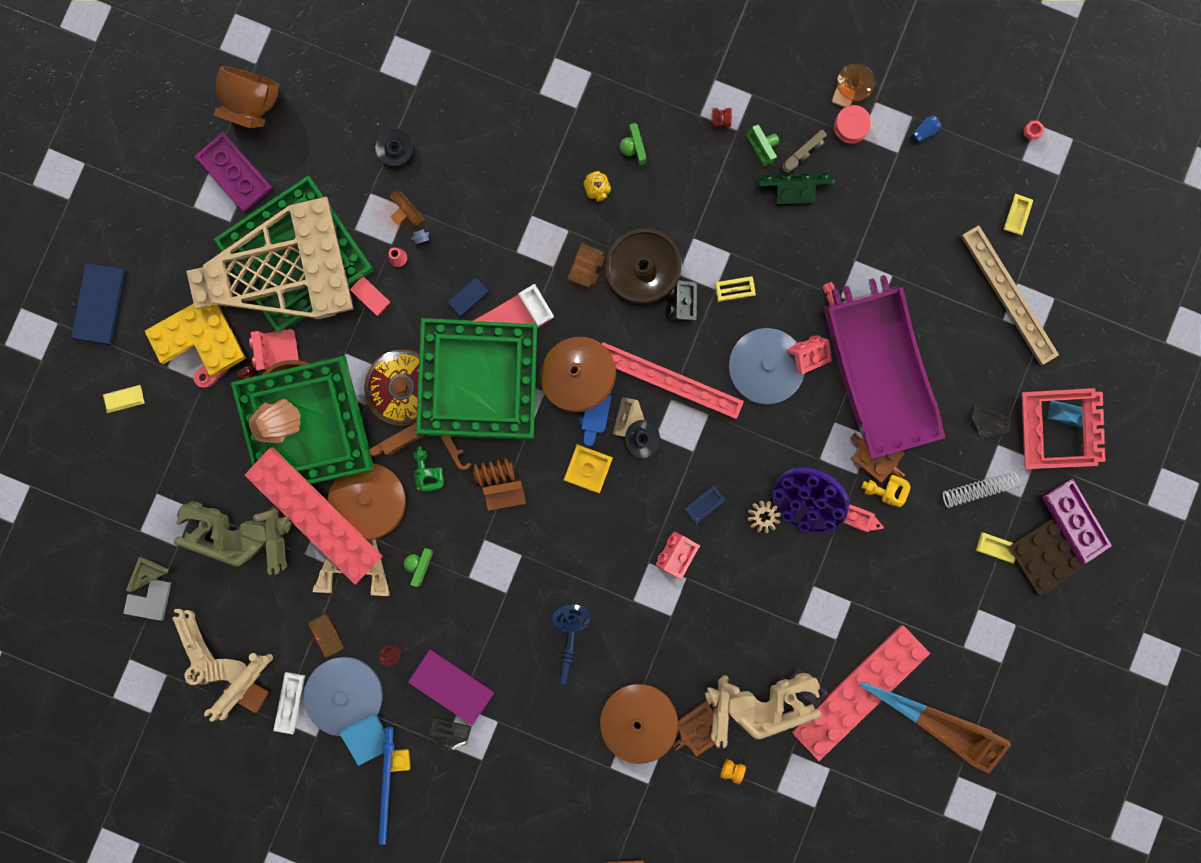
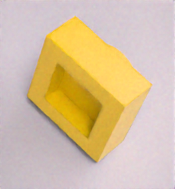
[391,749,411,772]

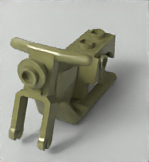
[174,501,291,575]

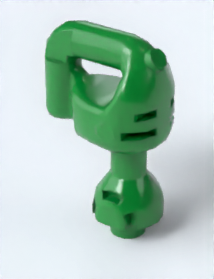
[412,447,444,492]

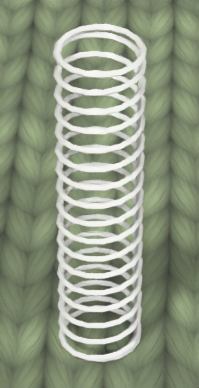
[943,471,1020,508]

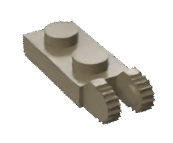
[782,130,827,173]

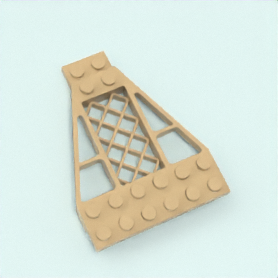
[187,197,353,319]

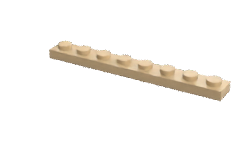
[961,225,1059,366]

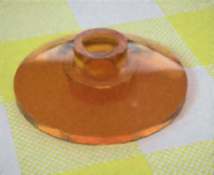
[837,63,875,101]

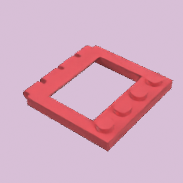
[1021,388,1105,469]

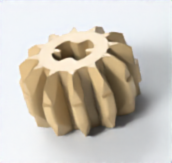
[747,501,780,533]

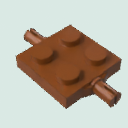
[849,433,905,483]
[672,701,729,757]

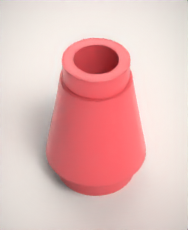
[389,248,407,267]

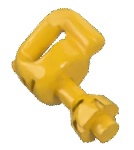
[861,475,910,507]

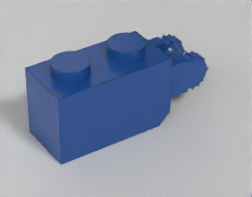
[579,395,611,446]

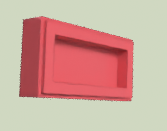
[350,277,391,316]

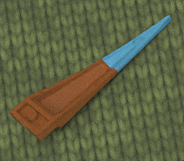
[861,682,1011,773]

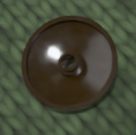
[605,228,682,304]

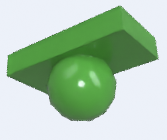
[619,123,646,166]
[404,548,434,587]

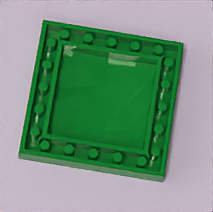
[214,175,375,333]
[416,318,537,440]
[231,356,374,495]

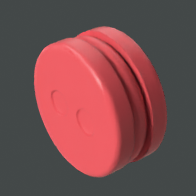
[834,105,871,144]

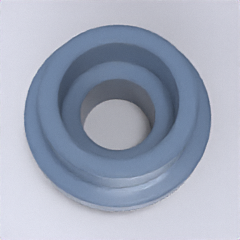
[411,229,430,244]

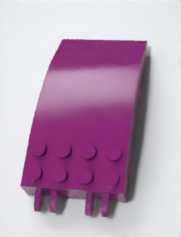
[823,275,945,459]

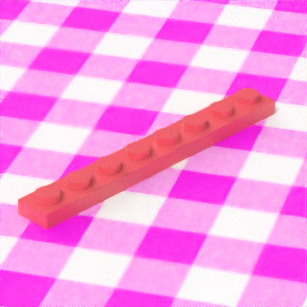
[602,342,744,419]

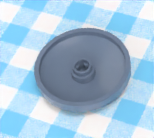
[728,328,805,405]
[304,657,383,736]

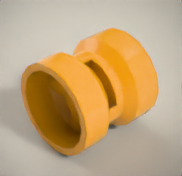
[720,759,746,784]

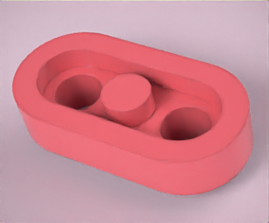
[194,365,229,388]

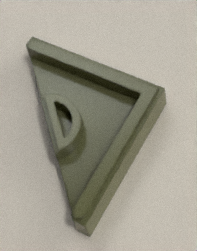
[126,557,169,592]

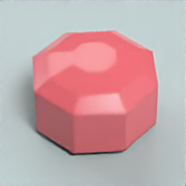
[1024,121,1044,140]

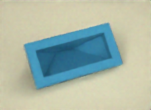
[1046,400,1083,428]

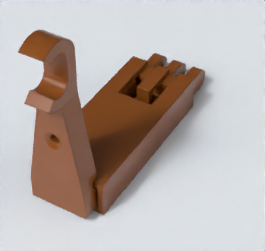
[369,423,472,470]

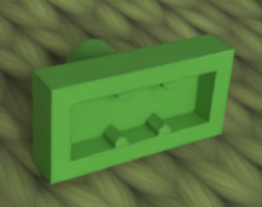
[746,125,779,167]

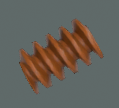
[473,458,515,487]

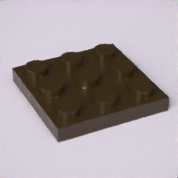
[1006,517,1087,596]

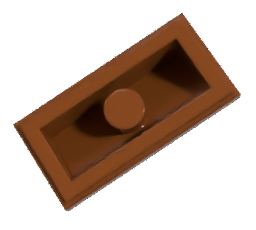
[223,682,268,713]

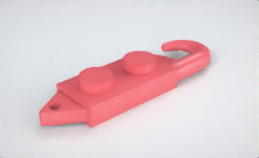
[843,505,884,533]

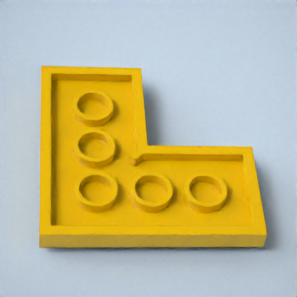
[145,304,246,377]

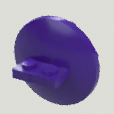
[772,467,850,533]

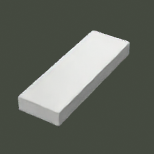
[273,672,305,734]

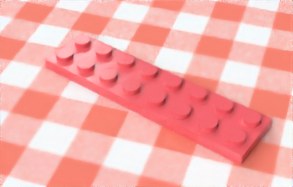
[245,447,383,584]
[791,625,930,761]

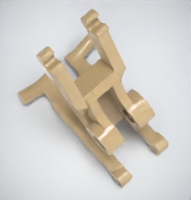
[172,609,273,721]

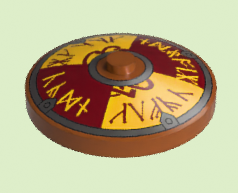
[364,350,419,426]

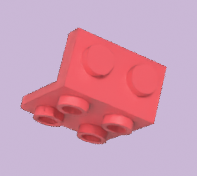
[249,329,299,373]

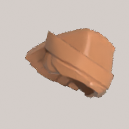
[249,399,301,443]

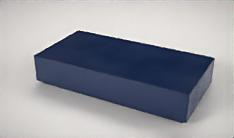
[448,277,489,317]
[684,485,726,524]

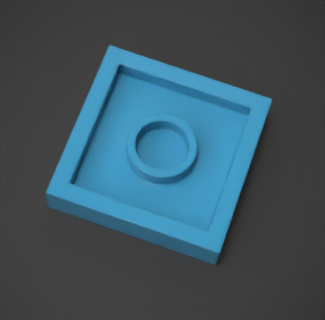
[340,713,385,766]

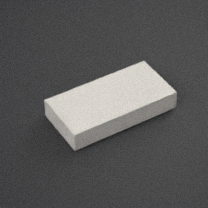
[518,284,554,327]

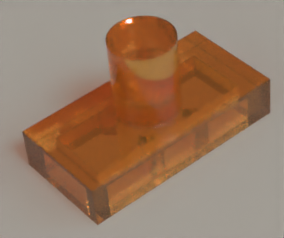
[390,191,425,225]

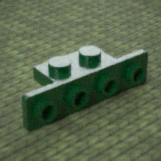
[757,172,835,204]

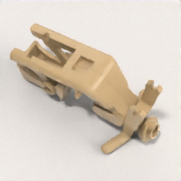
[705,673,822,748]

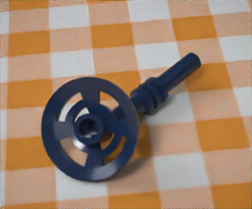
[552,604,591,685]

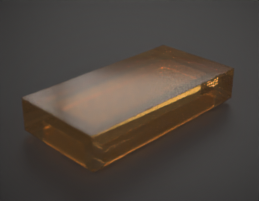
[308,614,344,658]

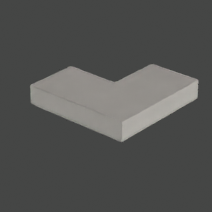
[123,579,172,621]

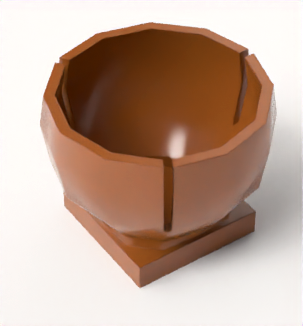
[214,66,279,128]

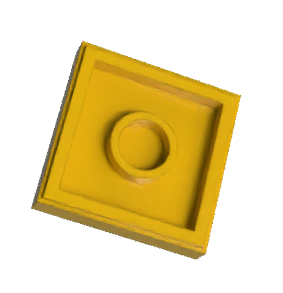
[564,444,613,494]

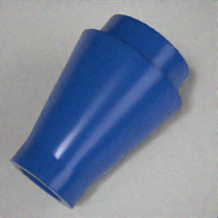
[912,115,942,142]

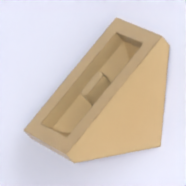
[613,398,644,437]

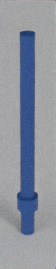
[378,727,395,845]

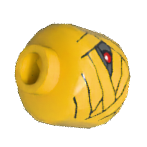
[583,171,611,201]

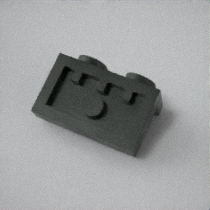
[666,281,697,321]

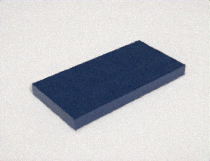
[71,263,125,344]

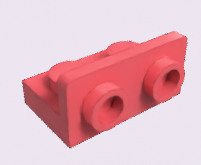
[788,336,832,374]
[656,532,700,579]

